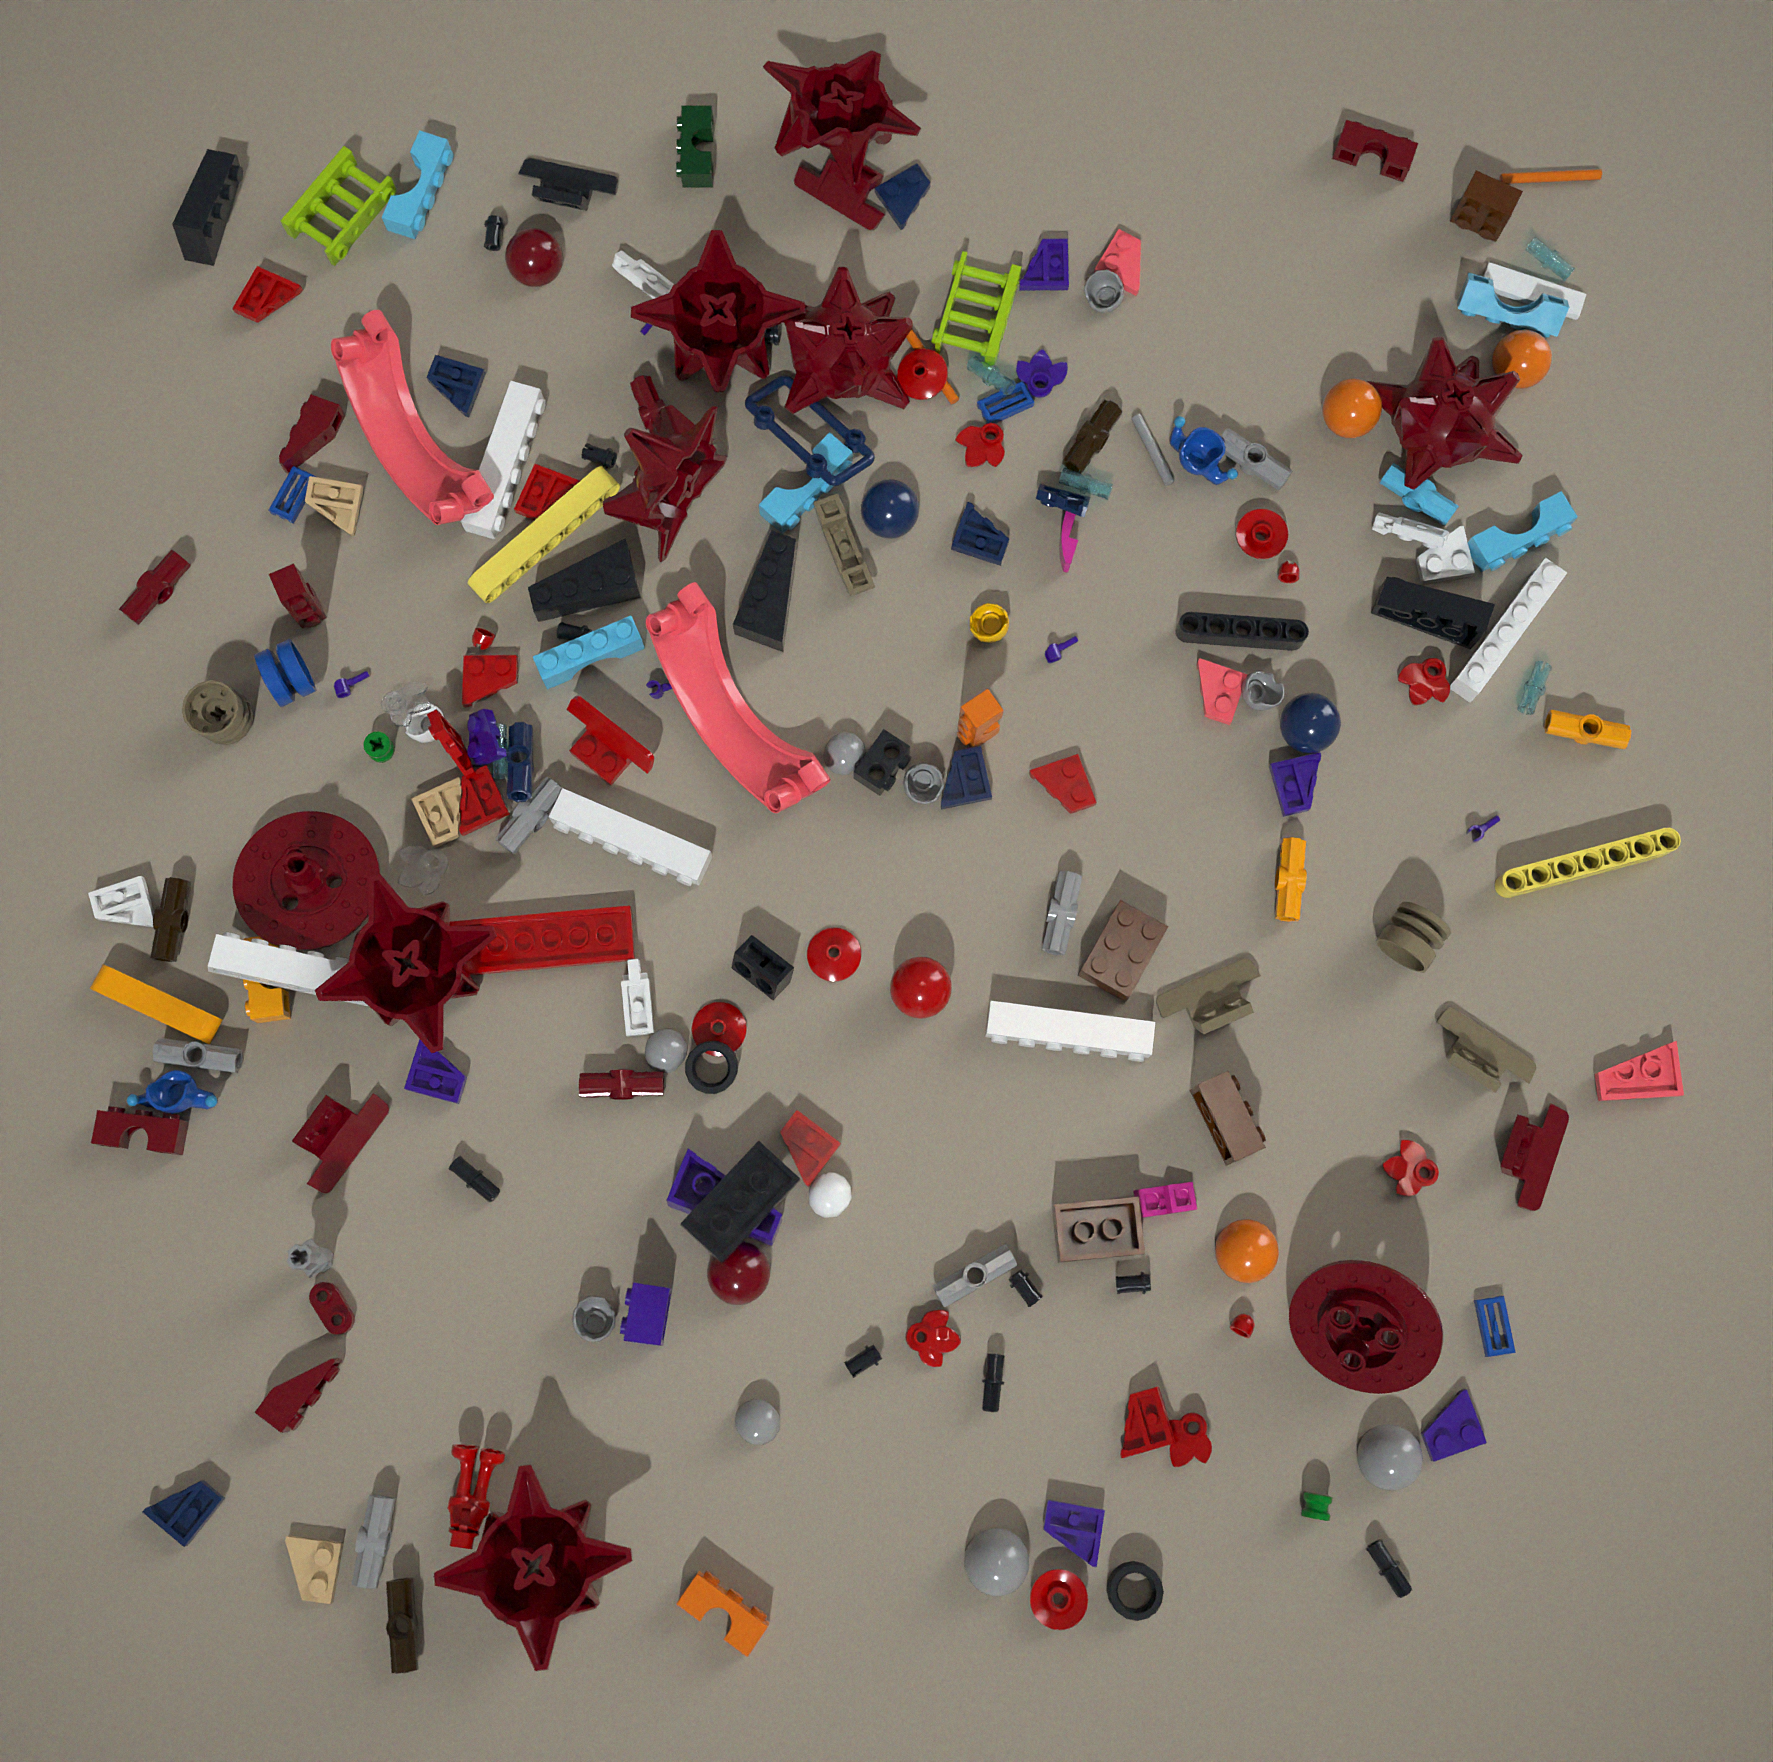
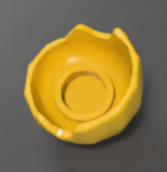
[970,603,1009,643]

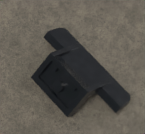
[518,158,618,211]

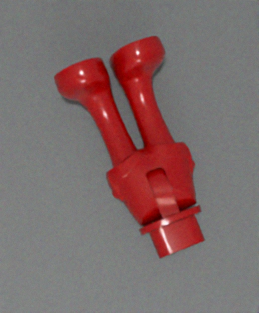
[447,1444,505,1549]

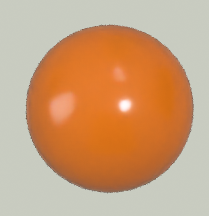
[1492,330,1552,388]
[1322,379,1382,438]
[1215,1219,1279,1283]

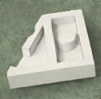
[1415,526,1475,585]
[88,876,154,927]

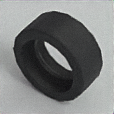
[685,1041,738,1094]
[1106,1561,1164,1621]

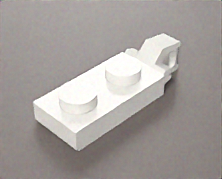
[612,250,674,299]
[1372,512,1449,549]
[621,959,654,1037]

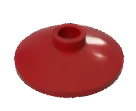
[897,349,948,400]
[1236,509,1289,559]
[807,928,861,982]
[692,1002,747,1057]
[1030,1569,1088,1630]

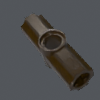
[1062,400,1123,475]
[150,877,191,962]
[386,1578,419,1674]

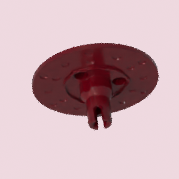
[232,811,380,951]
[1289,1260,1443,1394]

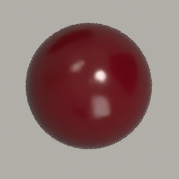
[505,228,563,287]
[707,1241,770,1305]

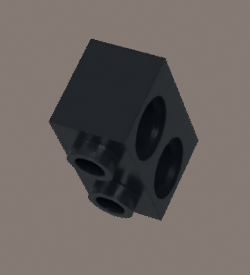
[853,729,912,796]
[731,935,794,1001]

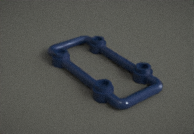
[744,375,875,486]

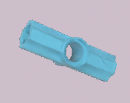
[1380,463,1459,526]

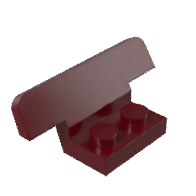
[794,156,886,231]
[292,1093,390,1193]
[1500,1103,1569,1211]

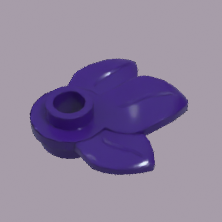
[1016,349,1068,398]

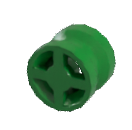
[363,731,395,763]
[1301,1492,1333,1521]

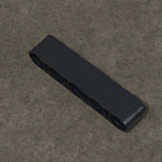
[1175,612,1309,651]

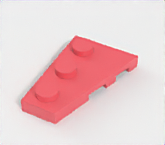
[1595,1041,1684,1101]

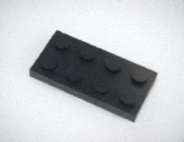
[680,1141,800,1264]

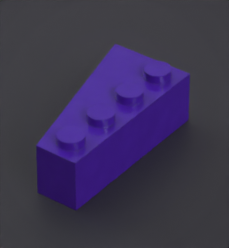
[666,1148,782,1246]

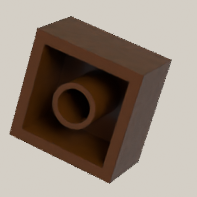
[1450,170,1523,242]

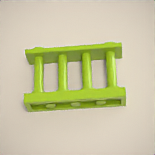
[280,146,397,266]
[931,251,1022,369]

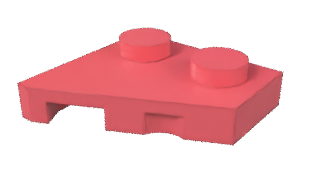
[1094,229,1141,296]
[1197,658,1248,725]

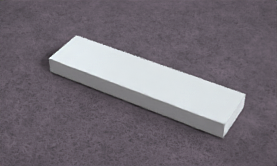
[1483,262,1586,320]

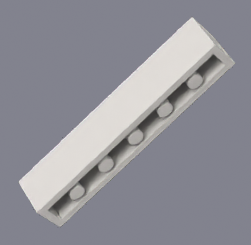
[461,381,546,539]
[1450,557,1567,703]
[549,788,712,886]
[208,932,369,1007]
[985,1001,1155,1062]

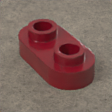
[309,1282,355,1335]

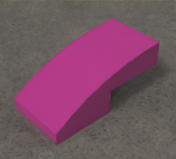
[1059,511,1078,573]
[1133,1182,1197,1218]

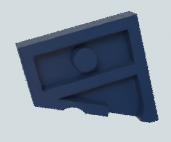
[875,163,931,230]
[426,355,486,417]
[1036,484,1090,518]
[951,502,1009,566]
[941,746,992,810]
[142,1480,225,1547]

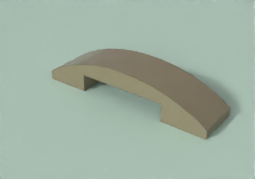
[813,493,875,597]

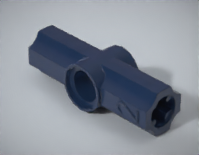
[506,722,535,802]

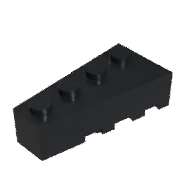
[1371,577,1495,650]

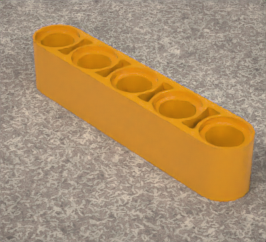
[89,964,223,1044]

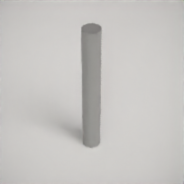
[1132,414,1174,486]

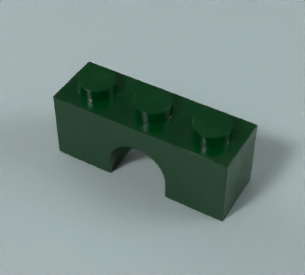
[676,105,714,188]

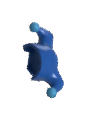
[1169,416,1238,485]
[127,1070,218,1114]

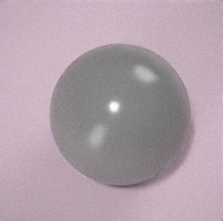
[1357,1424,1423,1491]
[965,1528,1029,1596]

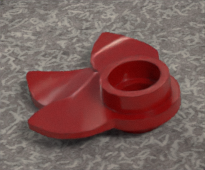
[955,423,1005,467]
[1398,658,1450,705]
[1382,1140,1439,1196]
[905,1310,961,1367]
[1169,1413,1212,1467]

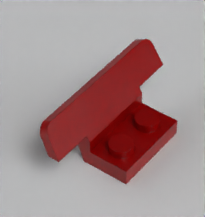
[566,696,654,785]

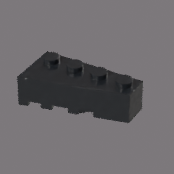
[172,149,243,266]
[733,530,797,652]
[528,538,641,622]

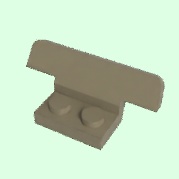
[1156,958,1261,1034]
[1436,1008,1536,1093]

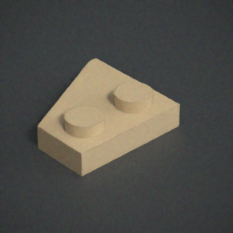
[305,476,363,536]
[412,777,462,848]
[285,1535,344,1604]

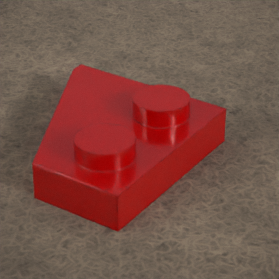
[232,266,303,323]
[514,464,580,520]
[462,655,518,708]
[427,709,476,778]
[1029,754,1097,814]
[459,765,510,836]
[780,1110,841,1187]
[1121,1387,1176,1458]

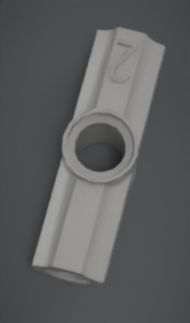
[1221,428,1293,491]
[495,777,562,854]
[1042,871,1082,956]
[152,1038,243,1073]
[286,1239,334,1278]
[932,1244,1018,1308]
[351,1495,396,1589]

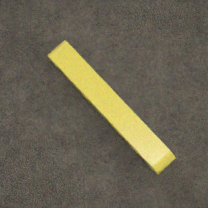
[468,466,620,603]
[1495,828,1681,898]

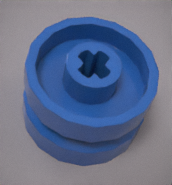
[254,638,317,707]

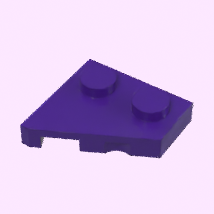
[1019,239,1069,290]
[467,709,506,768]
[1269,752,1321,817]
[404,1039,467,1104]
[1421,1389,1487,1462]
[1043,1499,1105,1567]

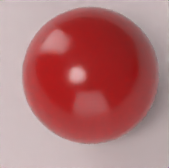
[890,957,952,1019]

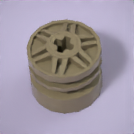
[182,680,253,745]
[1376,901,1451,973]

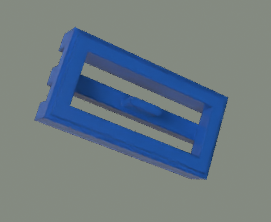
[977,381,1035,424]
[268,466,316,524]
[1474,1296,1516,1357]

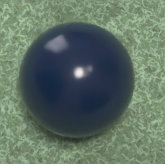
[861,479,919,538]
[1279,693,1341,753]

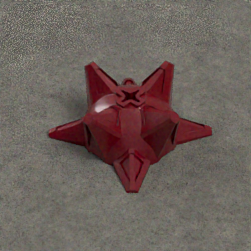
[763,50,921,186]
[631,230,805,393]
[783,267,913,414]
[1367,337,1523,490]
[602,405,728,562]
[315,874,497,1053]
[434,1465,632,1671]

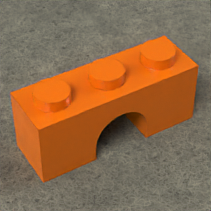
[957,689,1004,748]
[677,1571,769,1657]

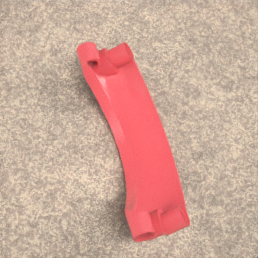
[331,310,494,525]
[645,582,831,813]

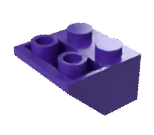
[620,1283,672,1346]

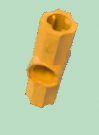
[1544,709,1632,750]
[1275,837,1307,922]

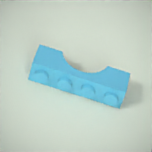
[381,130,453,239]
[1457,272,1569,338]
[759,432,853,534]
[1468,491,1578,572]
[533,616,645,690]

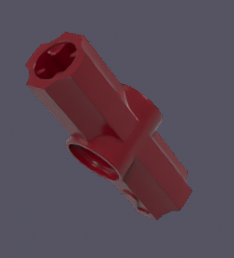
[630,375,665,436]
[119,550,191,625]
[579,1069,664,1100]

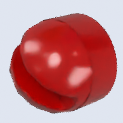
[1278,561,1300,583]
[472,628,495,650]
[1230,1314,1255,1338]

